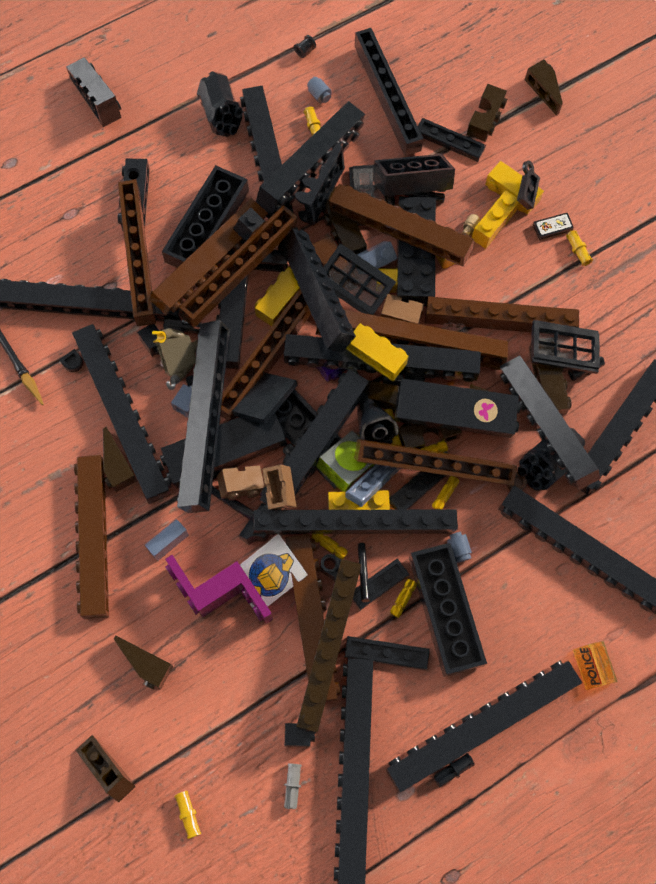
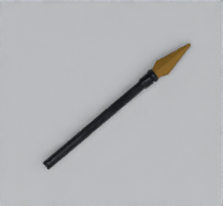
[0,329,44,405]

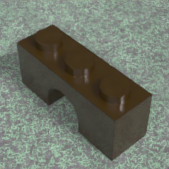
[466,84,508,142]
[398,423,462,449]

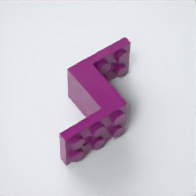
[165,555,273,624]

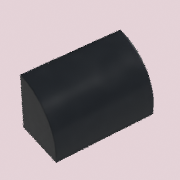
[253,250,288,272]

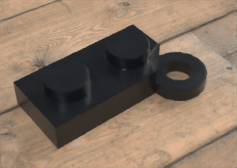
[517,160,540,210]

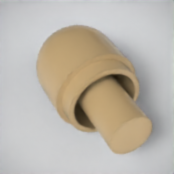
[462,214,481,235]

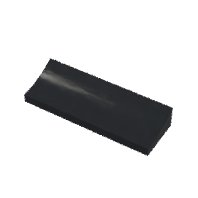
[275,389,342,489]

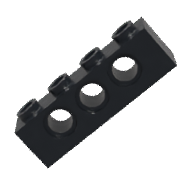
[117,158,150,230]

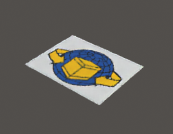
[240,534,308,608]

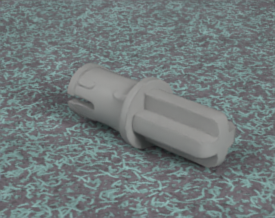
[284,763,302,809]

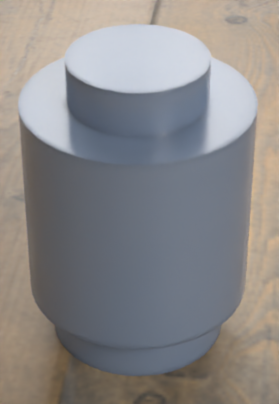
[307,77,332,103]
[447,532,472,563]

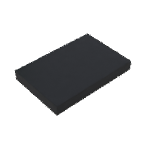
[232,372,298,424]

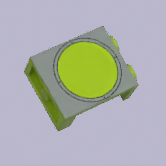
[316,431,375,492]

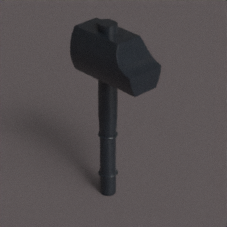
[211,484,274,545]

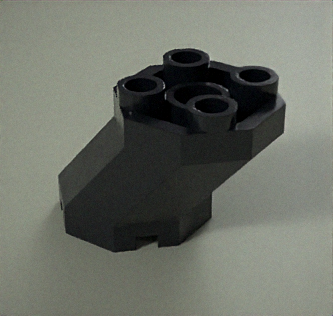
[197,71,243,137]
[518,428,585,491]

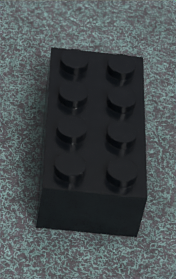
[373,154,455,198]

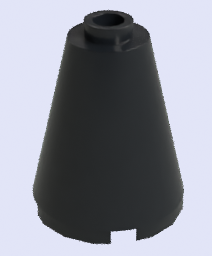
[357,399,399,444]

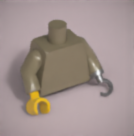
[152,328,198,390]

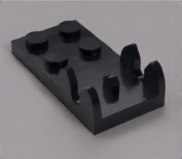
[295,144,345,226]

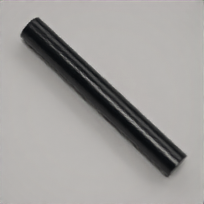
[358,543,370,602]

